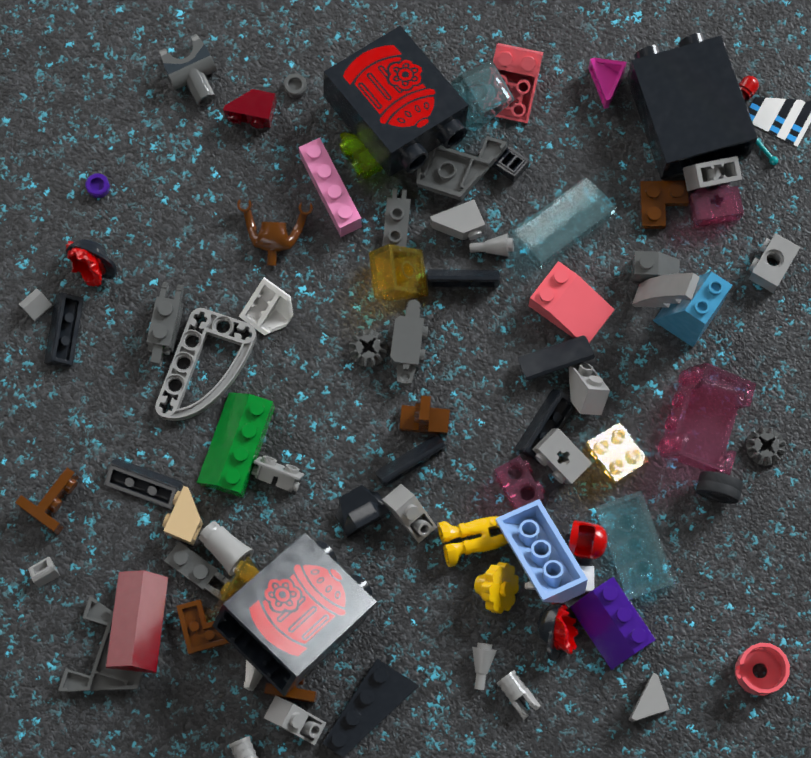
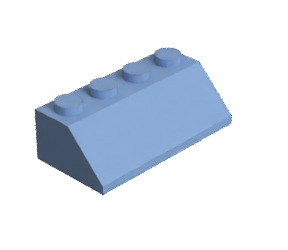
[495,499,588,603]

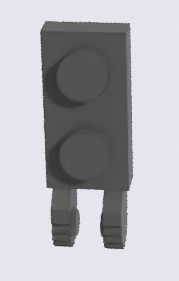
[164,542,233,600]

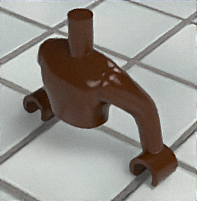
[237,199,314,266]

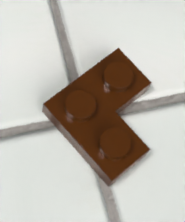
[639,181,689,229]
[176,599,230,655]

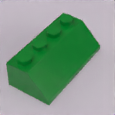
[197,392,275,498]

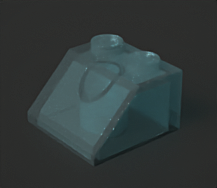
[450,61,515,127]

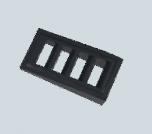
[478,136,529,183]

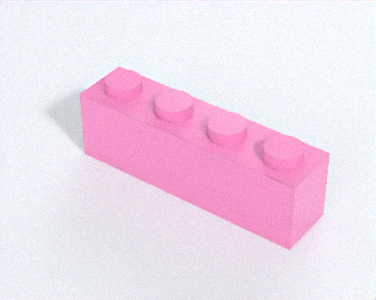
[299,138,362,237]

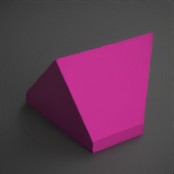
[588,58,627,109]

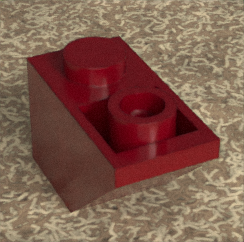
[223,89,277,128]

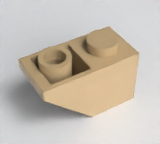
[162,486,203,546]

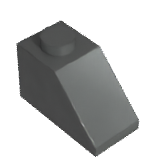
[631,251,680,282]

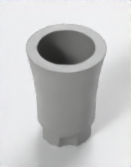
[199,521,254,576]

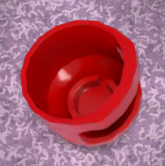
[568,520,607,560]

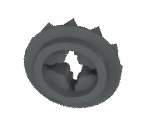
[349,329,387,367]
[746,427,785,466]

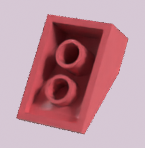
[528,261,615,343]

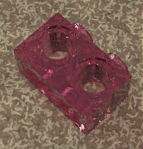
[493,455,545,510]

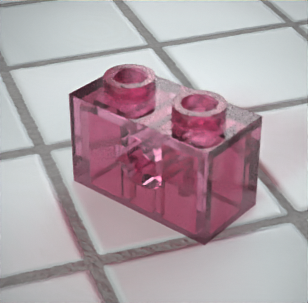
[689,185,744,228]

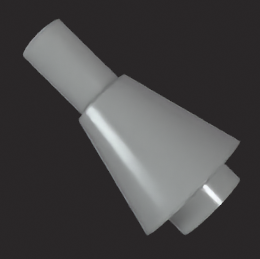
[469,233,514,257]
[472,643,497,690]

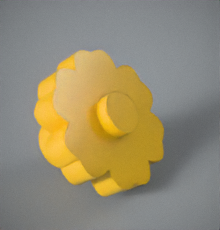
[474,562,519,614]

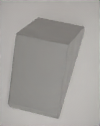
[629,673,670,722]

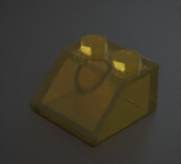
[369,244,428,301]

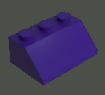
[570,577,656,670]

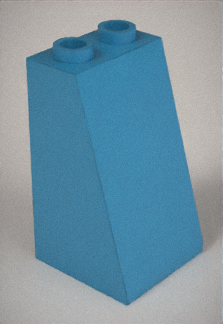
[653,271,732,347]

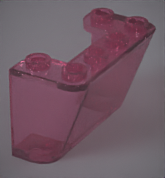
[658,362,756,475]

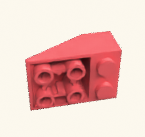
[482,43,544,124]

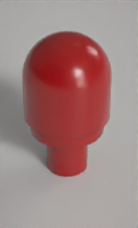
[739,76,759,100]

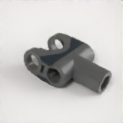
[159,34,217,106]

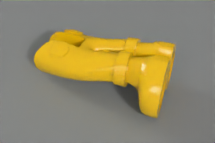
[437,516,508,567]

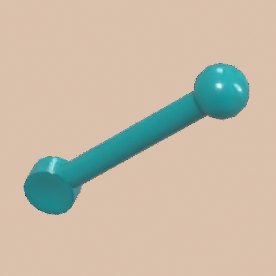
[756,138,778,165]

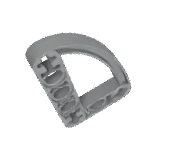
[155,308,257,421]

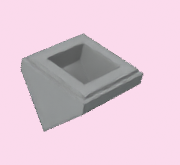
[19,288,53,321]
[28,557,60,588]

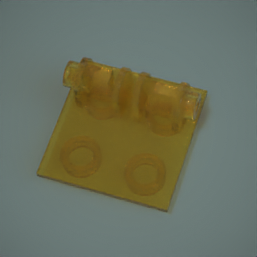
[586,422,649,484]
[220,557,259,603]

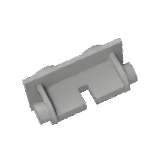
[251,455,305,492]

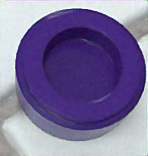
[85,173,110,198]

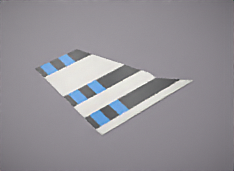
[748,97,811,147]

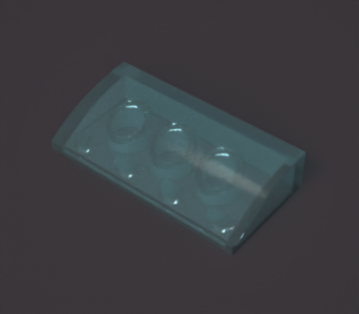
[511,177,616,269]
[595,491,676,600]

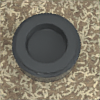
[283,73,307,98]

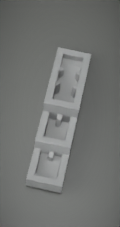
[632,273,700,308]

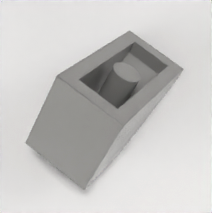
[430,200,485,240]

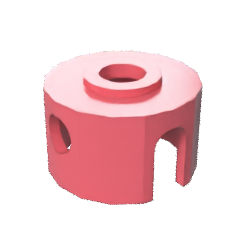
[735,643,790,696]

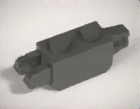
[146,282,184,367]
[390,299,428,386]

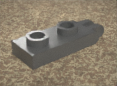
[382,188,411,252]

